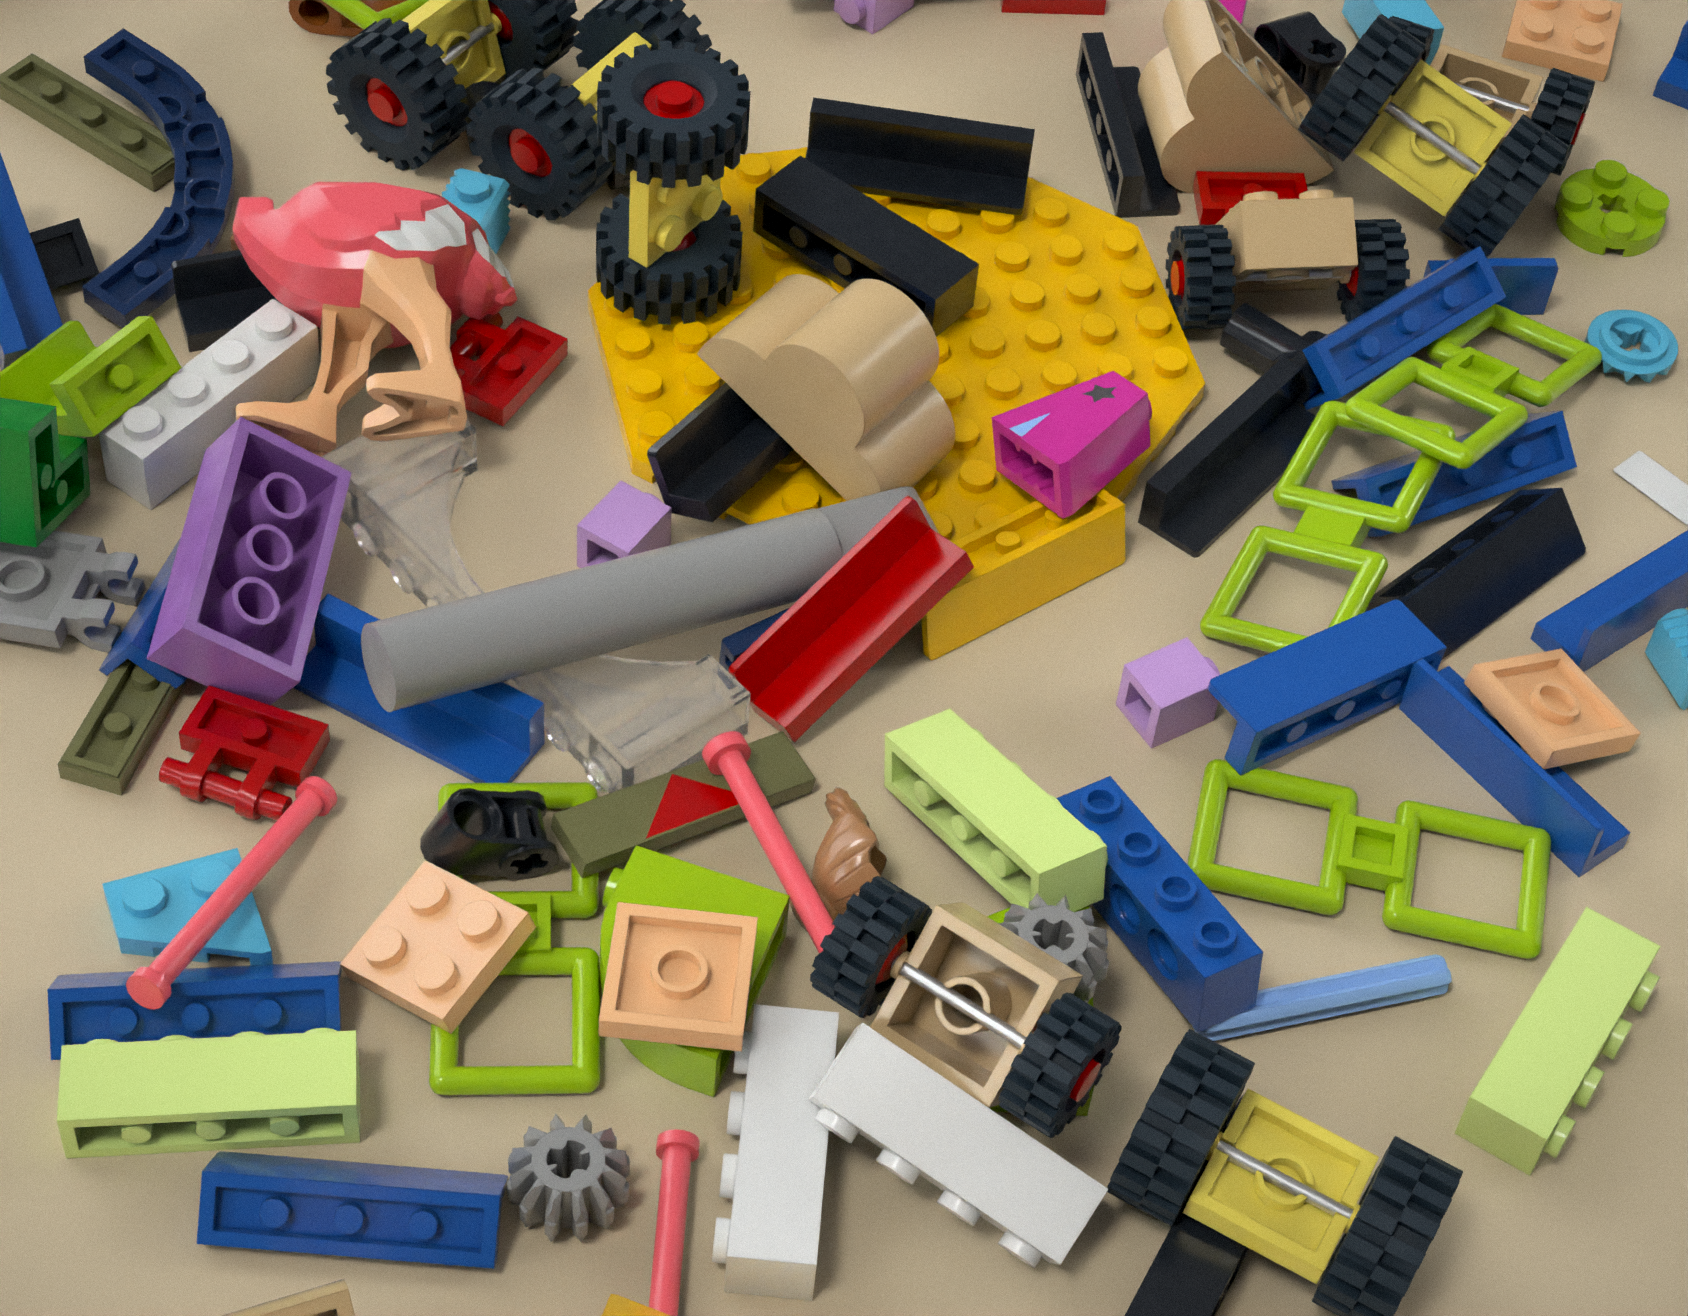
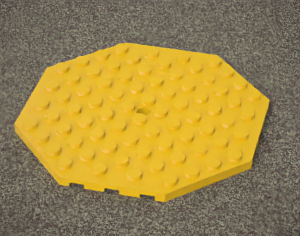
[588,147,1205,542]

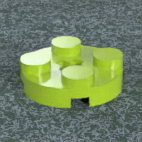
[1554,160,1670,257]

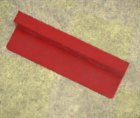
[728,496,974,742]

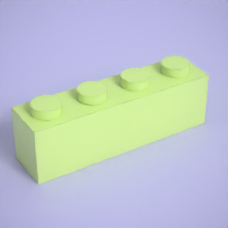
[884,709,1108,912]
[1454,907,1661,1176]
[57,1028,360,1159]

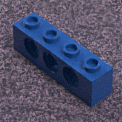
[1056,776,1263,1033]

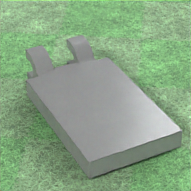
[0,530,146,653]

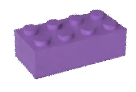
[147,417,352,705]

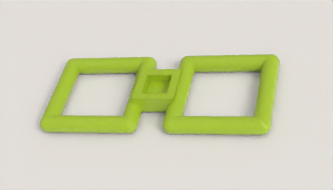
[1345,304,1602,469]
[1200,401,1456,653]
[1187,759,1551,959]
[429,782,600,1095]

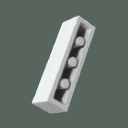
[99,299,320,510]
[712,1004,839,1301]
[809,1023,1108,1268]

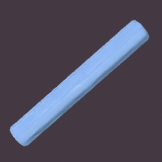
[1193,954,1451,1041]

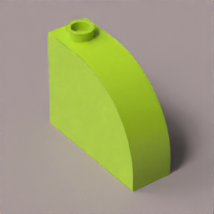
[600,845,790,1097]

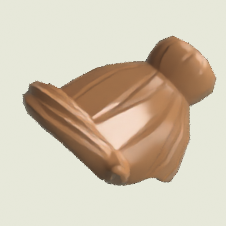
[789,787,887,932]

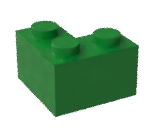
[0,398,90,548]

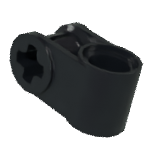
[1254,11,1346,106]
[420,788,559,880]

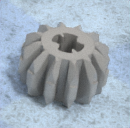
[998,893,1109,1003]
[507,1114,630,1243]

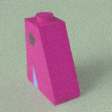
[992,371,1152,518]

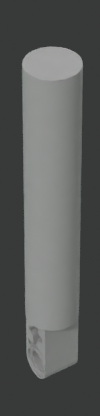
[361,486,940,712]

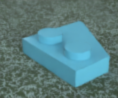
[102,848,273,965]

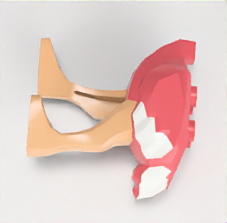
[232,182,517,462]

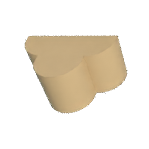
[1138,0,1335,194]
[697,274,955,501]

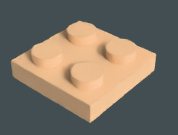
[1502,0,1623,82]
[1464,649,1641,769]
[340,860,536,1034]
[598,902,758,1052]

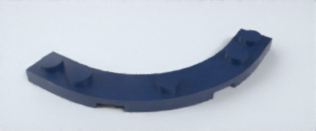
[82,28,235,328]

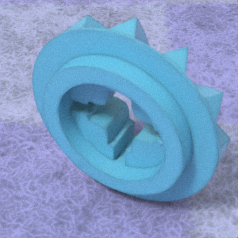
[1584,310,1678,383]

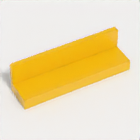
[921,488,1125,660]

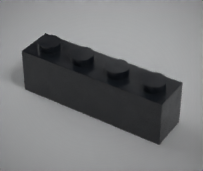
[753,156,979,337]

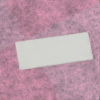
[1613,451,1688,526]

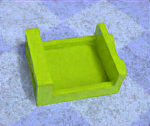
[0,316,182,437]

